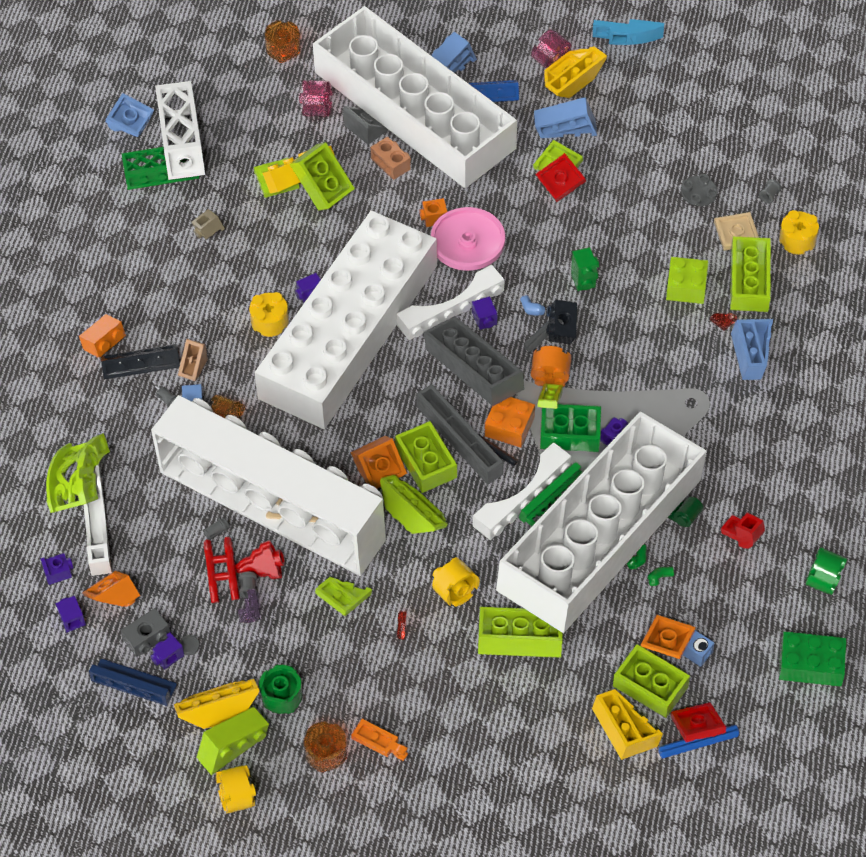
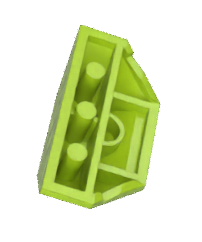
[380,475,448,534]

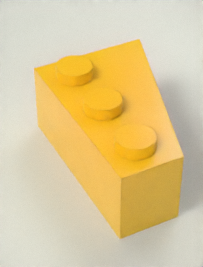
[592,689,663,760]

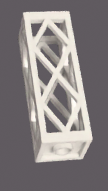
[155,81,205,180]

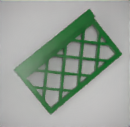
[121,142,199,190]
[519,462,583,527]

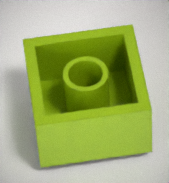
[666,257,708,304]

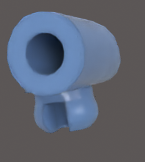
[520,295,545,316]

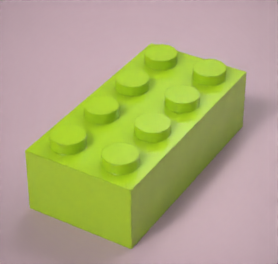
[730,236,771,312]
[478,607,562,658]

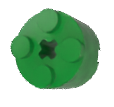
[805,547,847,595]
[259,665,303,714]

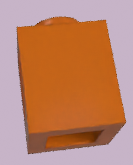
[419,198,447,227]

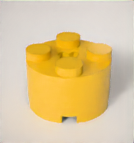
[779,210,819,255]
[249,292,289,337]
[432,557,480,607]
[216,765,256,814]

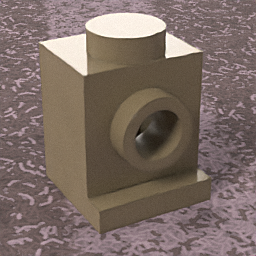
[191,209,225,240]

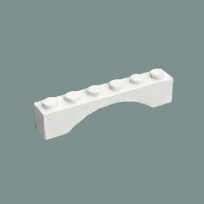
[396,265,504,340]
[473,442,571,540]
[84,464,112,576]

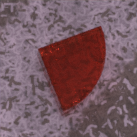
[710,313,737,331]
[397,611,407,640]

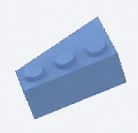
[432,32,477,73]
[534,97,597,138]
[731,319,773,380]

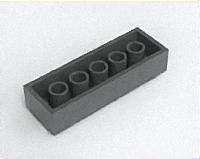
[424,316,524,406]

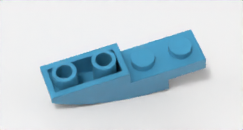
[592,19,665,45]

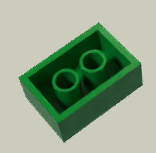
[540,404,601,452]
[779,632,846,687]

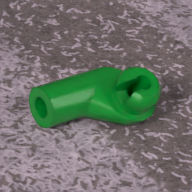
[626,544,647,570]
[647,566,674,586]

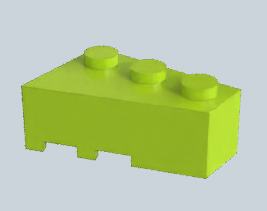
[197,707,269,776]

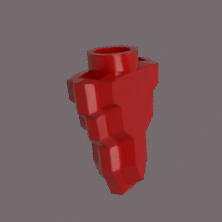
[235,540,285,580]

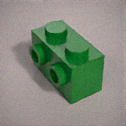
[571,247,599,291]

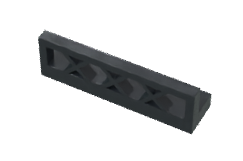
[101,344,180,380]

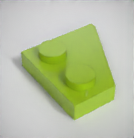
[533,140,583,170]
[315,577,372,616]

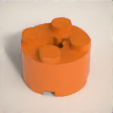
[531,346,572,387]

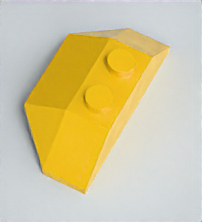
[544,46,607,98]
[174,679,259,729]

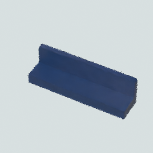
[89,659,177,706]

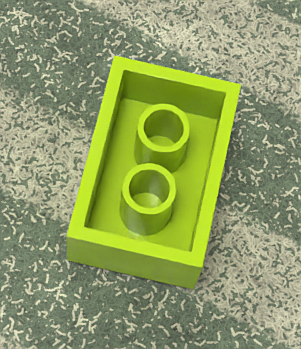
[289,142,355,211]
[395,421,457,493]
[613,644,690,718]

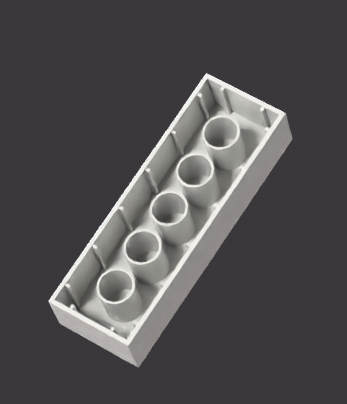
[313,6,517,189]
[255,211,437,430]
[151,395,386,576]
[496,411,707,633]

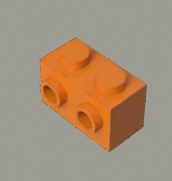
[79,314,126,358]

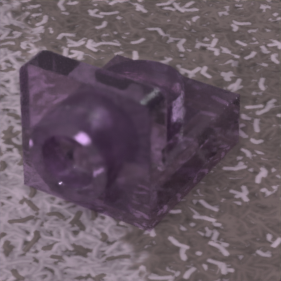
[238,589,260,623]

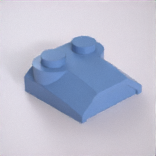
[105,93,154,137]

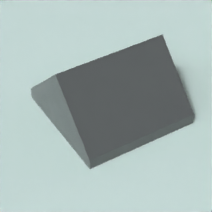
[343,106,388,145]

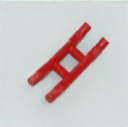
[204,537,239,604]

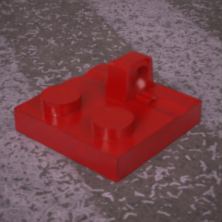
[535,153,586,202]
[671,702,726,742]

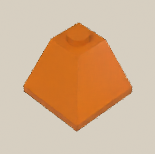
[82,571,140,607]
[641,615,696,659]

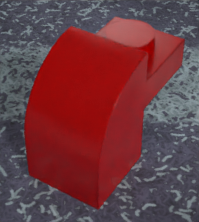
[721,513,765,549]

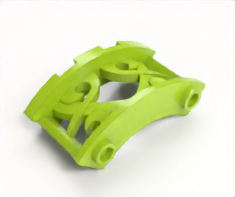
[46,433,110,513]

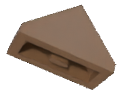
[178,339,208,381]

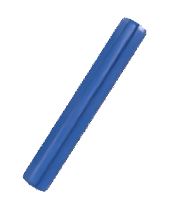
[658,725,739,758]

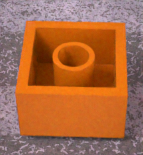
[485,397,535,448]

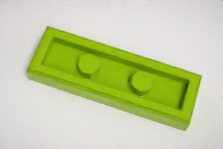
[538,384,563,409]

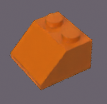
[351,436,407,489]

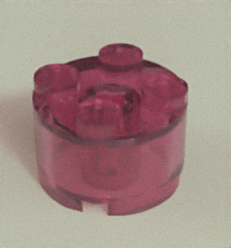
[531,29,572,68]
[299,80,332,117]

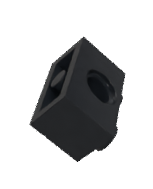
[546,299,577,345]

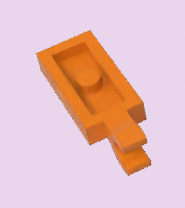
[351,719,408,761]

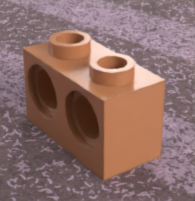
[370,136,411,180]

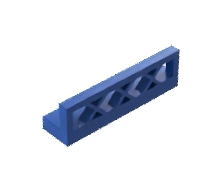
[468,80,519,102]

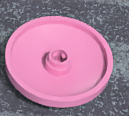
[431,207,505,271]

